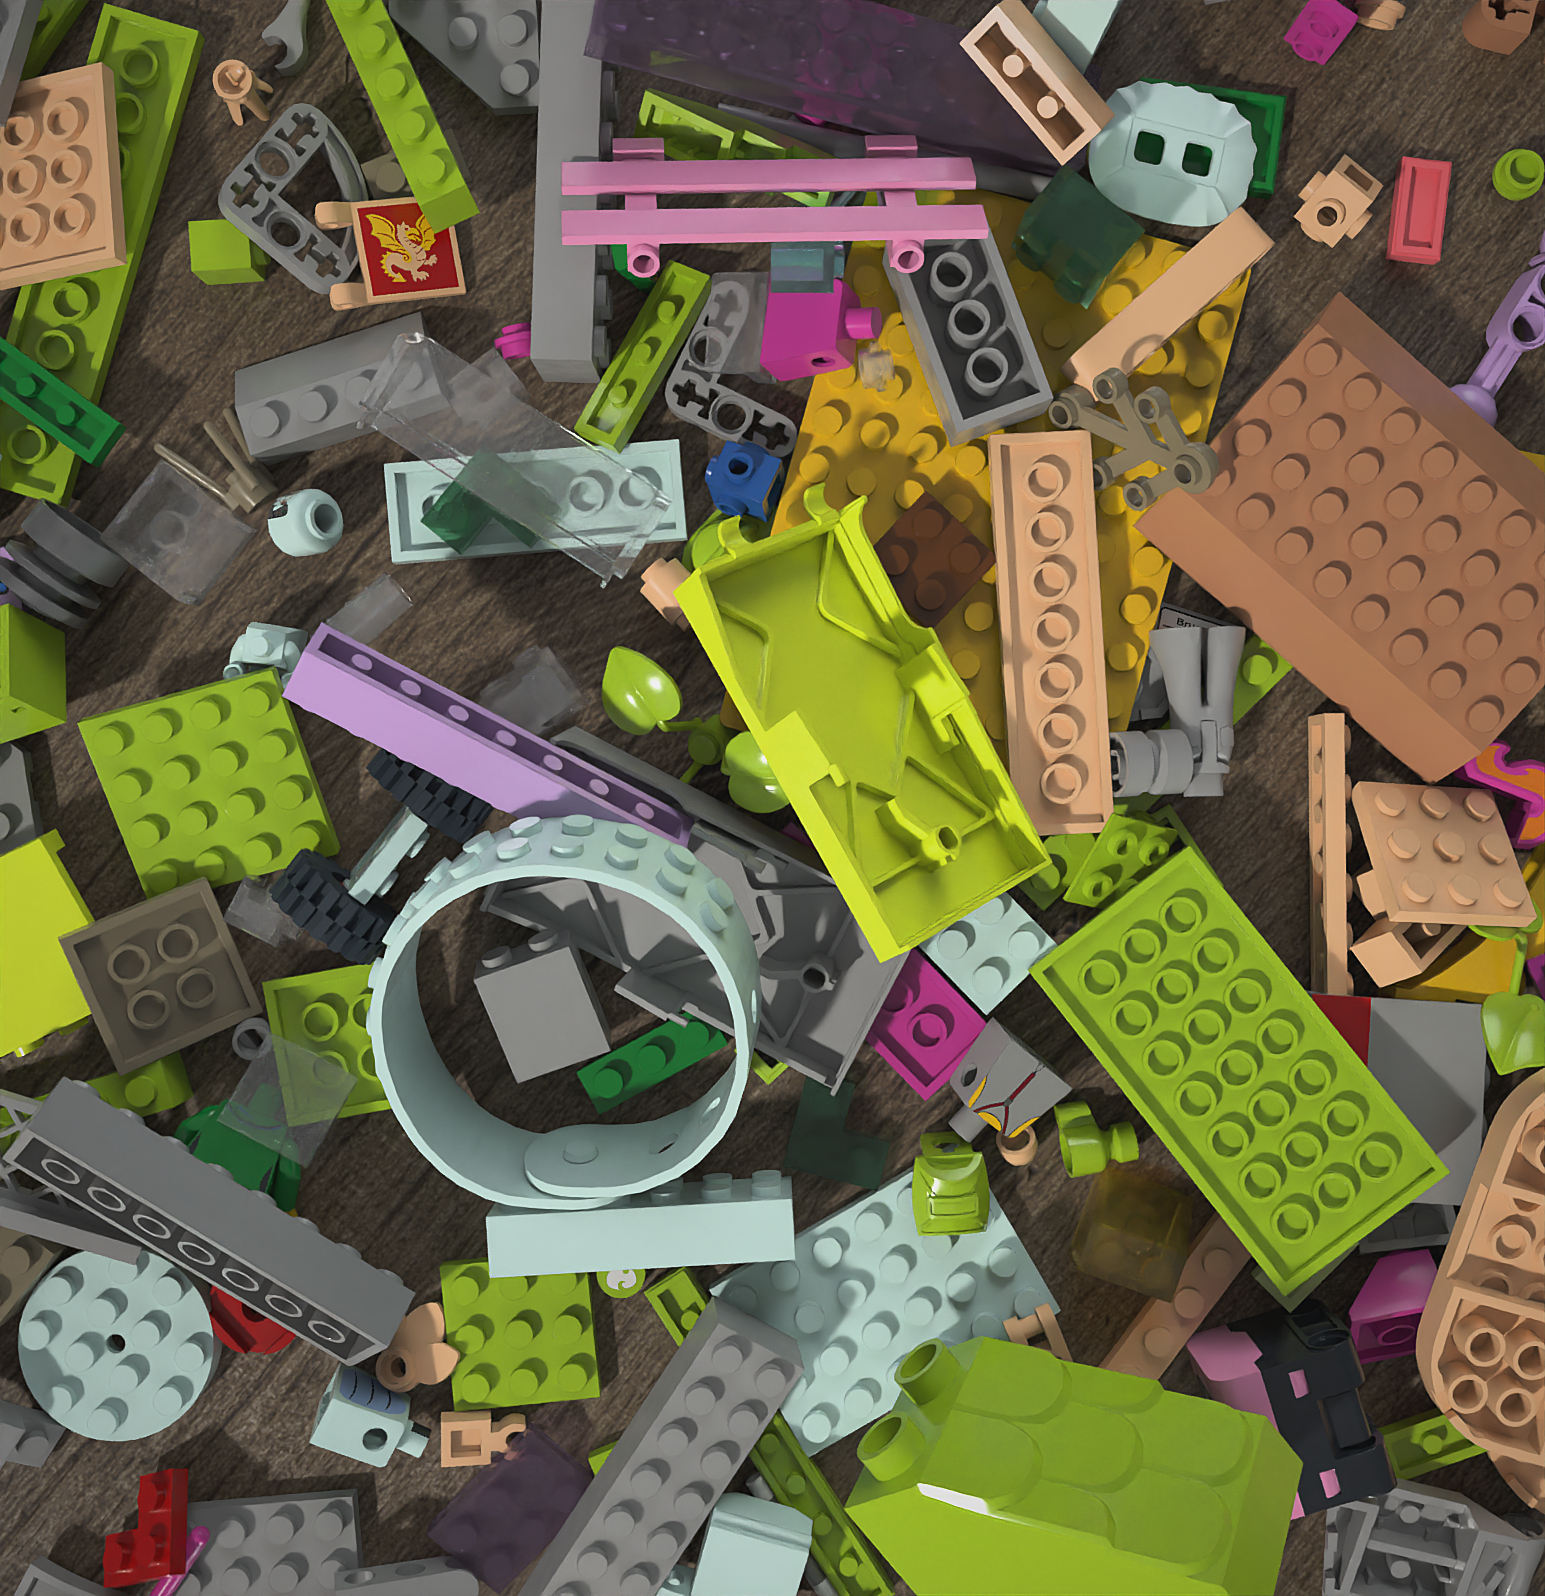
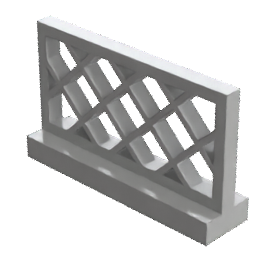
[0,1089,144,1265]

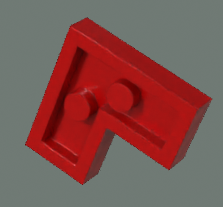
[103,1468,188,1588]

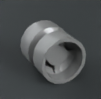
[1109,729,1194,797]

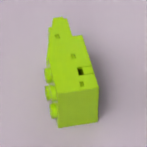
[0,603,67,744]

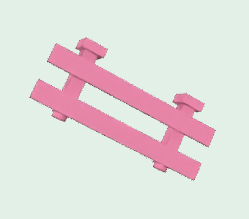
[561,135,989,278]

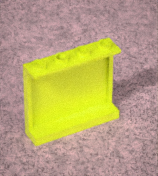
[0,829,95,1064]

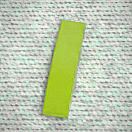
[633,88,840,207]

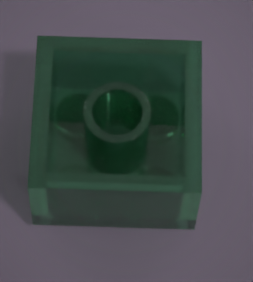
[1011,164,1145,309]

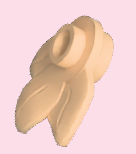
[376,1302,460,1393]

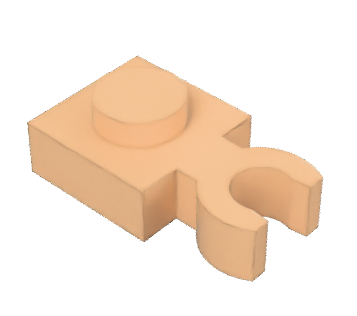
[441,1409,526,1467]

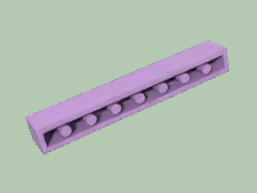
[282,622,694,848]

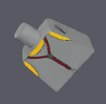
[948,1017,1073,1143]

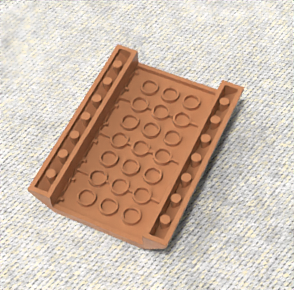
[1133,291,1545,786]

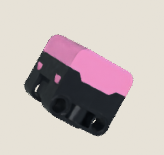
[1185,1298,1398,1520]

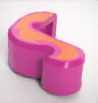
[1453,738,1545,849]

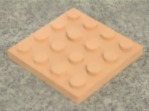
[0,62,127,290]

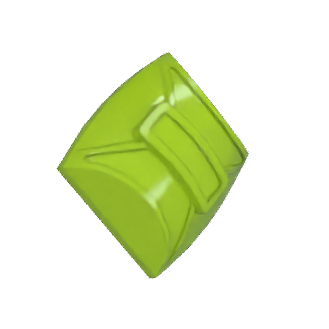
[912,1131,990,1236]

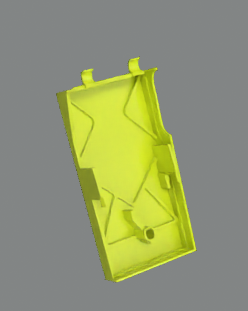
[673,482,1053,963]

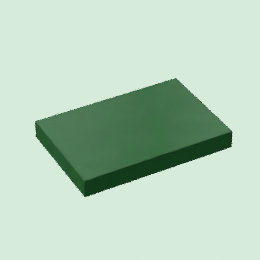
[1134,77,1287,199]

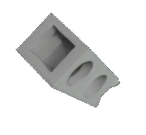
[334,1555,479,1596]

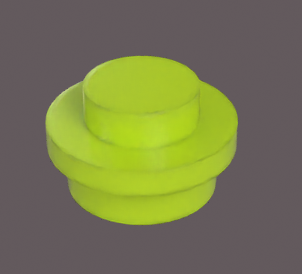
[1492,149,1545,201]

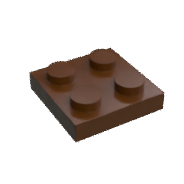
[873,491,996,629]

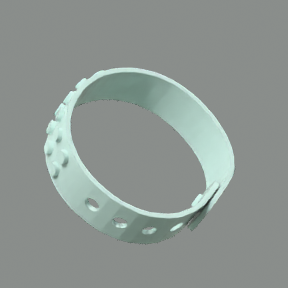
[366,814,762,1210]

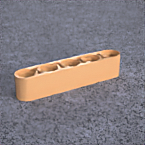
[1060,206,1275,406]

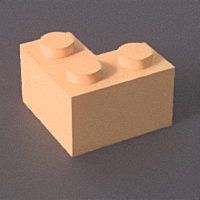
[1350,859,1467,988]

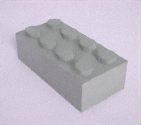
[882,219,1054,447]

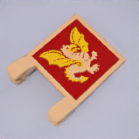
[314,196,466,311]

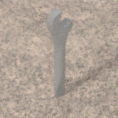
[262,0,311,77]

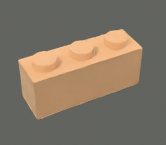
[959,0,1115,166]

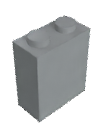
[473,929,611,1083]

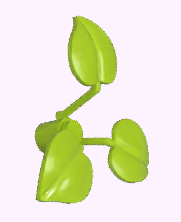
[602,646,790,813]
[1467,897,1545,1075]

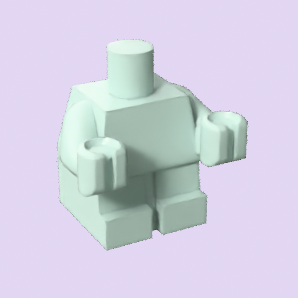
[223,622,308,690]

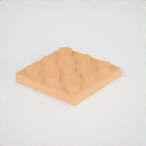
[1351,781,1537,927]

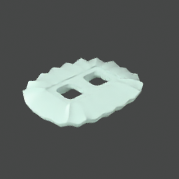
[1088,81,1257,227]

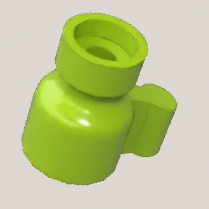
[1054,1100,1139,1178]

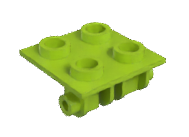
[1063,810,1179,909]

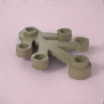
[1048,367,1219,511]

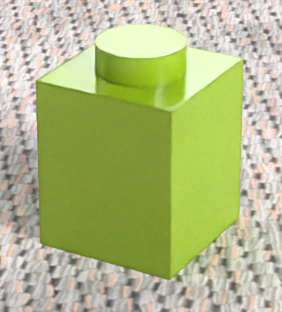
[188,219,271,285]

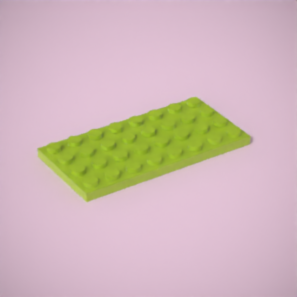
[1027,846,1451,1296]

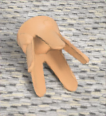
[213,60,273,126]

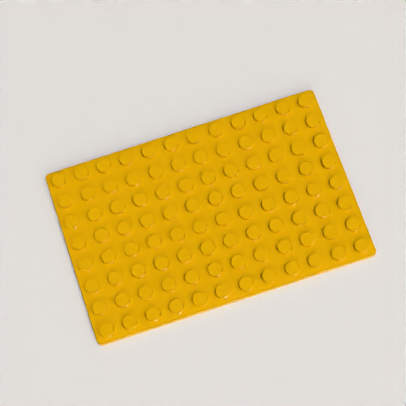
[719,188,1251,772]

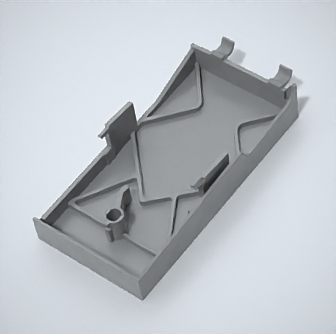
[479,726,911,1096]

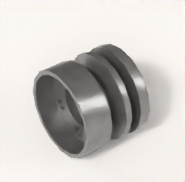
[0,498,132,629]

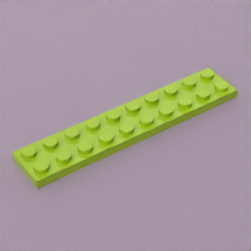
[0,3,205,508]

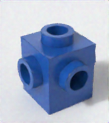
[705,440,786,522]

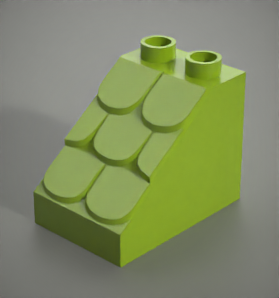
[844,1335,1303,1596]

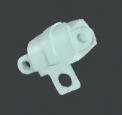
[655,1492,813,1596]

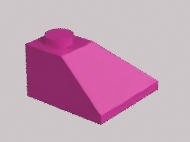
[1346,1249,1438,1364]

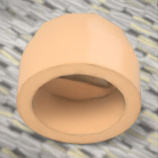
[996,1125,1038,1166]

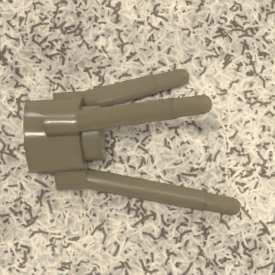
[154,408,279,515]

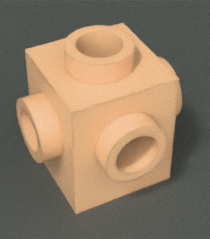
[1294,154,1384,248]

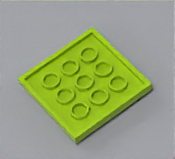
[77,666,341,899]

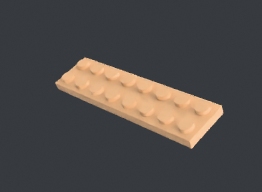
[987,430,1114,836]

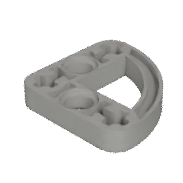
[218,103,368,294]

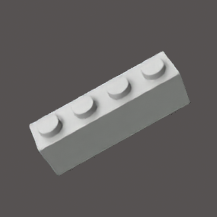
[235,311,452,466]

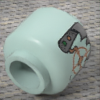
[268,489,344,557]

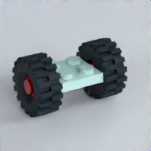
[269,748,495,965]

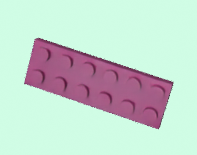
[779,820,988,1101]

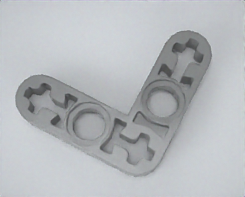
[665,282,798,461]

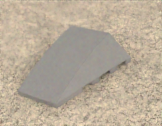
[1322,1478,1529,1596]

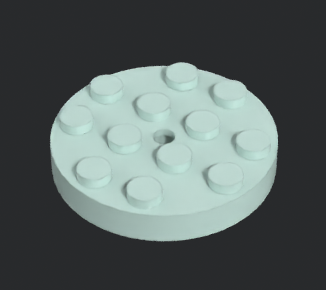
[18,1244,222,1441]

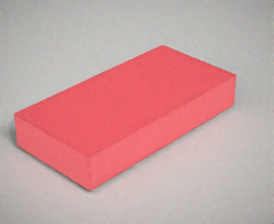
[1386,156,1452,265]

